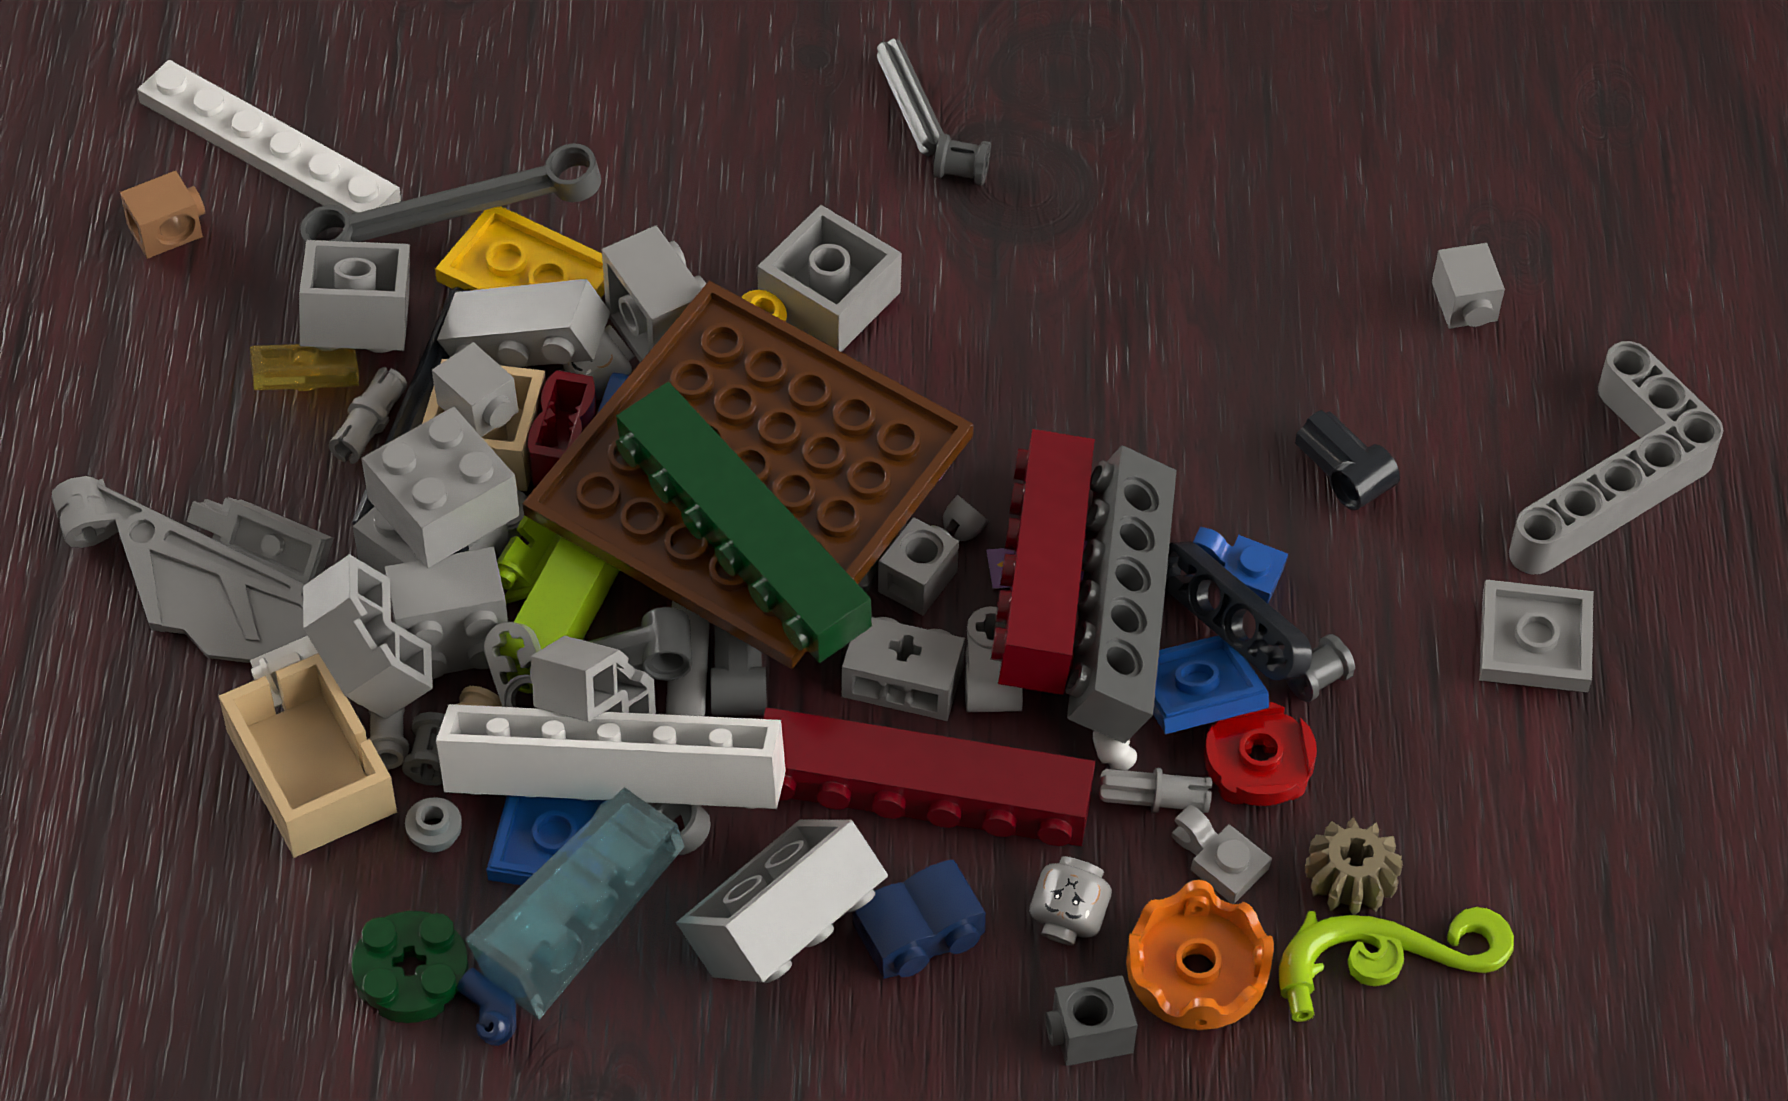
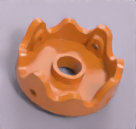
[1126,880,1274,1030]

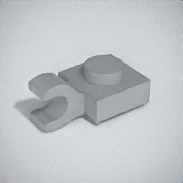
[1171,805,1272,904]

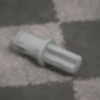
[1099,768,1212,813]

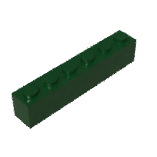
[616,381,872,663]

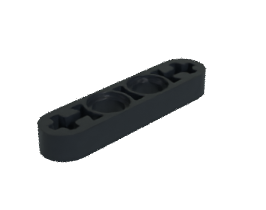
[1165,541,1312,680]

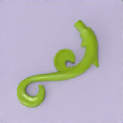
[1279,907,1514,1022]

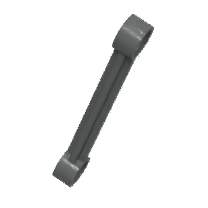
[301,143,601,244]

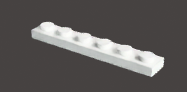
[137,60,401,215]

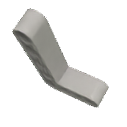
[1509,341,1724,574]

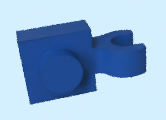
[1193,527,1288,603]

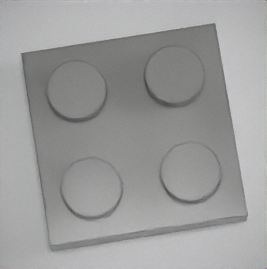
[1479,580,1594,692]

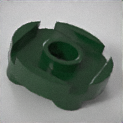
[351,911,469,1023]

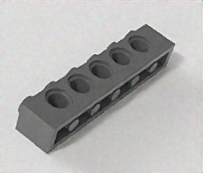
[1065,445,1177,744]

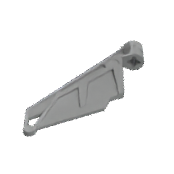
[51,476,307,663]

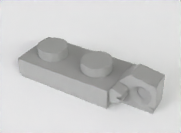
[187,497,334,584]

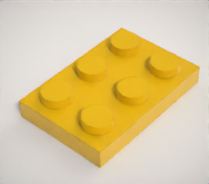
[435,206,605,298]

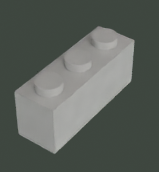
[437,279,610,368]

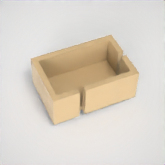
[219,653,397,858]

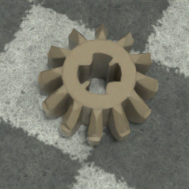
[1305,816,1403,915]

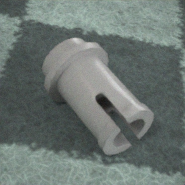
[369,707,409,769]

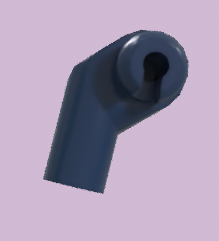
[457,968,516,1046]

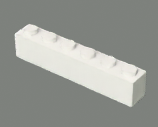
[436,704,786,809]

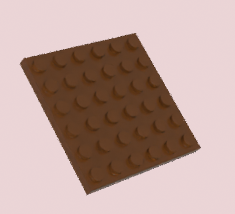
[522,280,973,669]

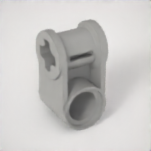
[965,606,1023,712]

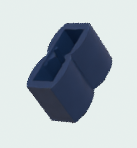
[852,860,986,978]

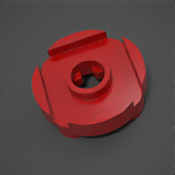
[1204,702,1317,806]

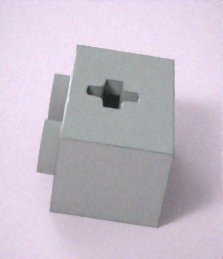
[842,617,965,721]

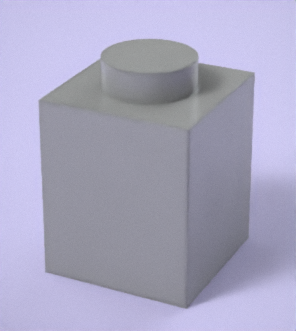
[1432,243,1505,329]
[432,342,519,437]

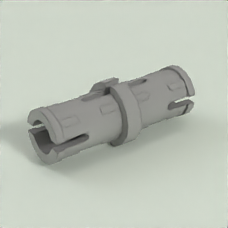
[329,367,407,463]

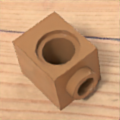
[120,171,205,259]

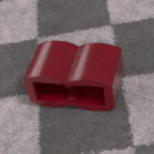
[528,370,597,490]

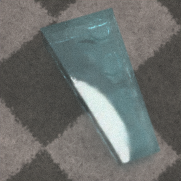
[466,787,685,1020]

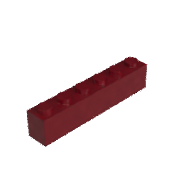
[990,429,1095,695]
[763,707,1095,846]

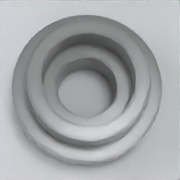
[405,797,462,852]

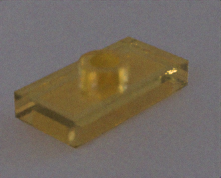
[250,344,359,391]

